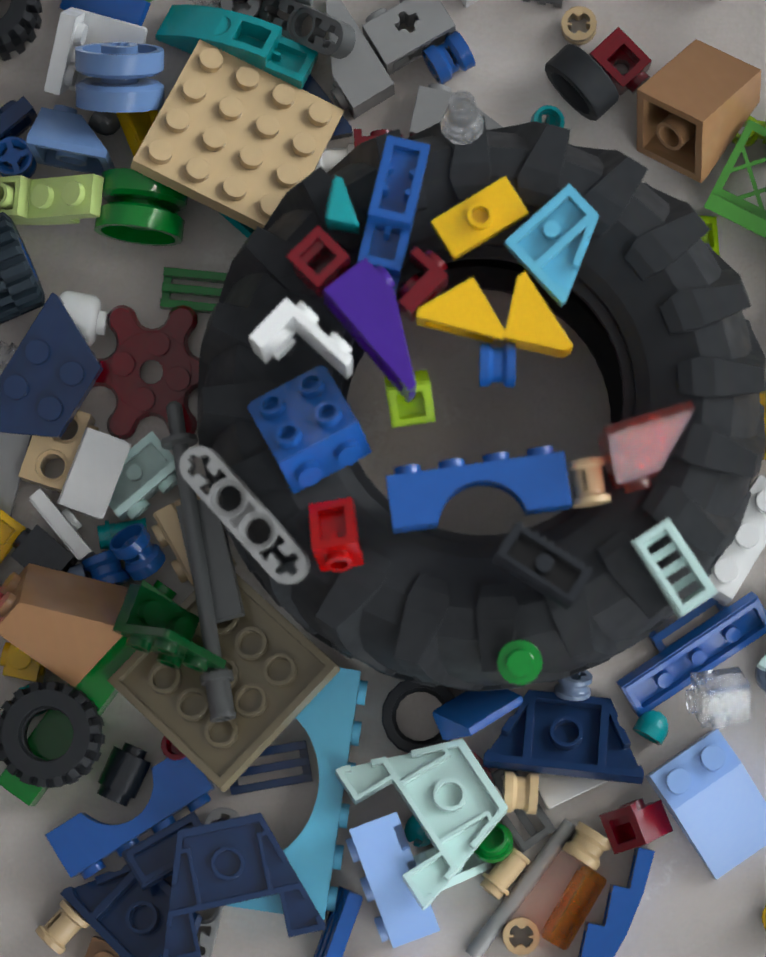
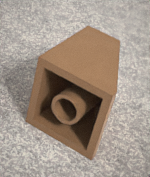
[637,39,761,183]
[0,563,128,688]

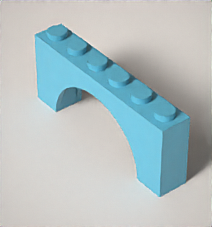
[225,668,368,920]

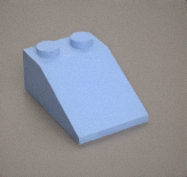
[645,729,766,880]

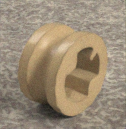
[561,6,597,45]
[502,917,540,955]

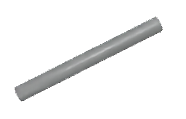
[465,819,576,957]

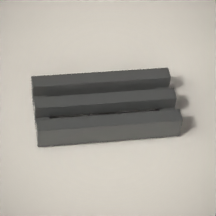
[492,769,556,853]

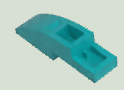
[155,4,318,90]

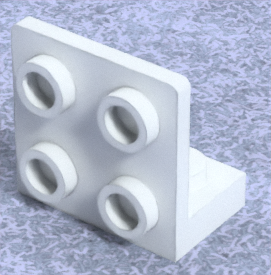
[44,7,148,95]
[248,298,353,379]

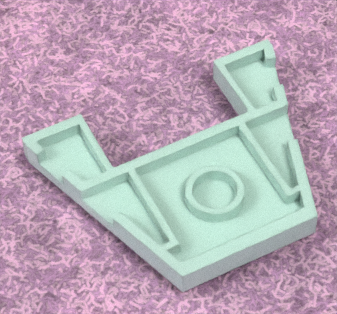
[335,738,508,911]

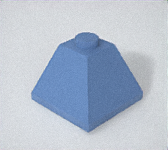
[26,105,116,176]

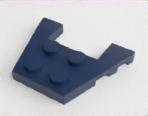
[163,813,326,957]

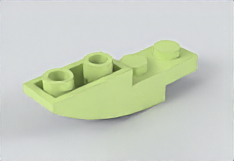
[0,173,104,225]

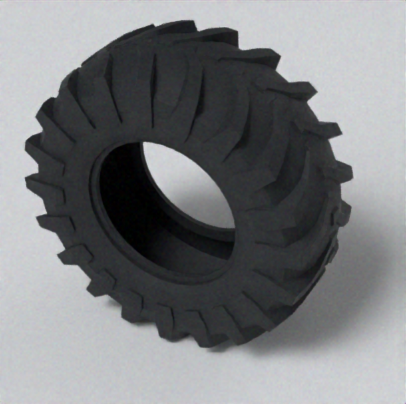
[197,116,766,691]

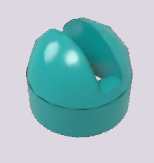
[531,105,565,128]
[633,710,669,746]
[404,814,431,848]

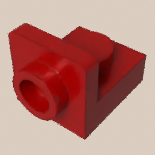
[308,497,364,572]

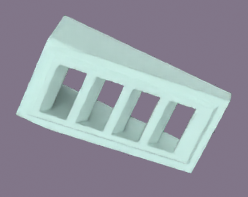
[631,517,718,619]

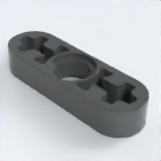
[259,0,356,59]

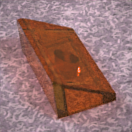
[540,864,607,950]

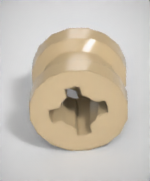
[502,771,539,815]
[562,821,611,871]

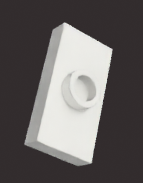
[29,488,96,563]

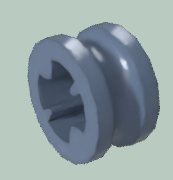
[554,670,593,701]

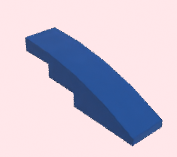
[357,135,430,296]
[578,847,655,957]

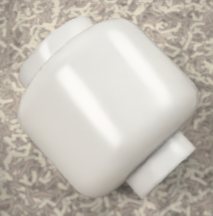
[59,291,108,346]

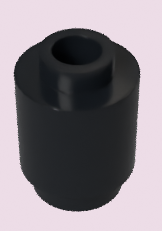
[97,742,151,807]

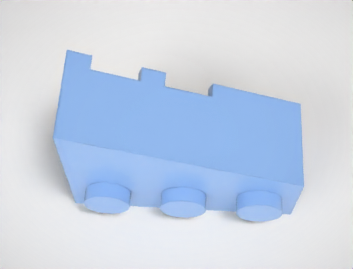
[345,812,440,948]

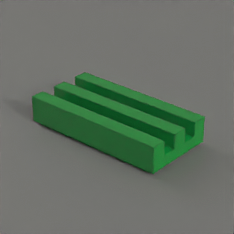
[160,267,227,314]

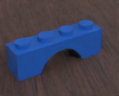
[386,446,572,534]
[45,757,216,880]

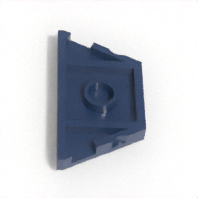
[0,292,104,438]
[483,689,644,784]
[60,864,203,957]

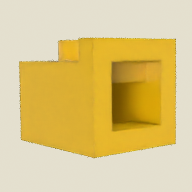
[0,642,47,683]

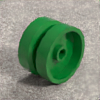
[94,168,188,246]

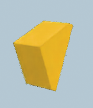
[502,272,573,358]
[416,277,505,347]

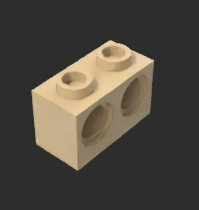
[18,410,99,493]

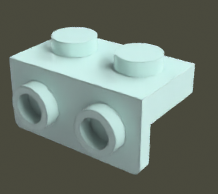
[109,431,178,522]

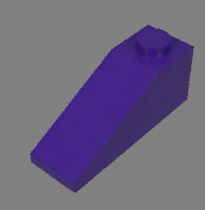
[324,257,416,402]

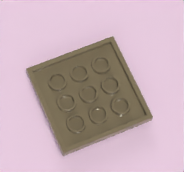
[107,573,341,793]

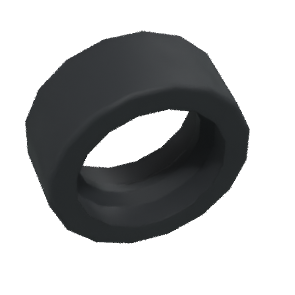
[545,44,619,121]
[382,681,455,753]

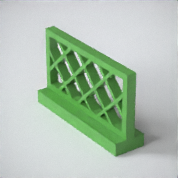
[704,120,766,238]

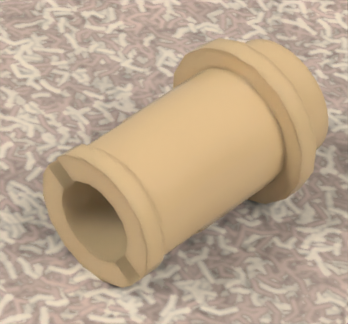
[480,847,530,900]

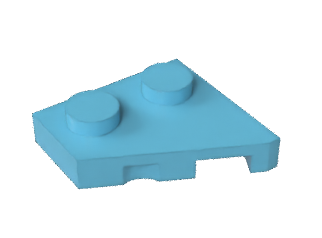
[504,183,599,306]

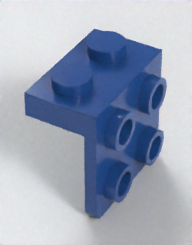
[248,366,372,494]

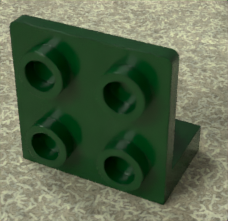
[112,584,227,673]

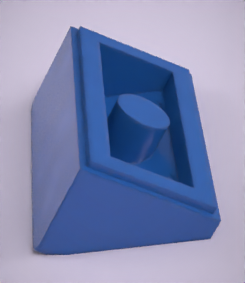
[433,689,523,740]

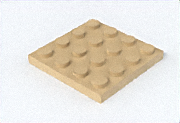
[130,39,345,230]

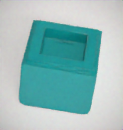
[325,176,359,234]

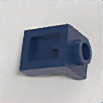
[0,96,37,140]

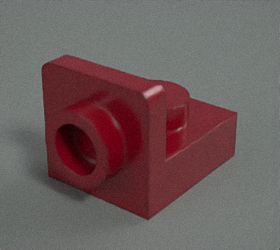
[399,246,448,322]

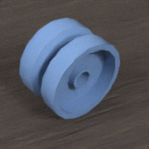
[75,42,164,113]

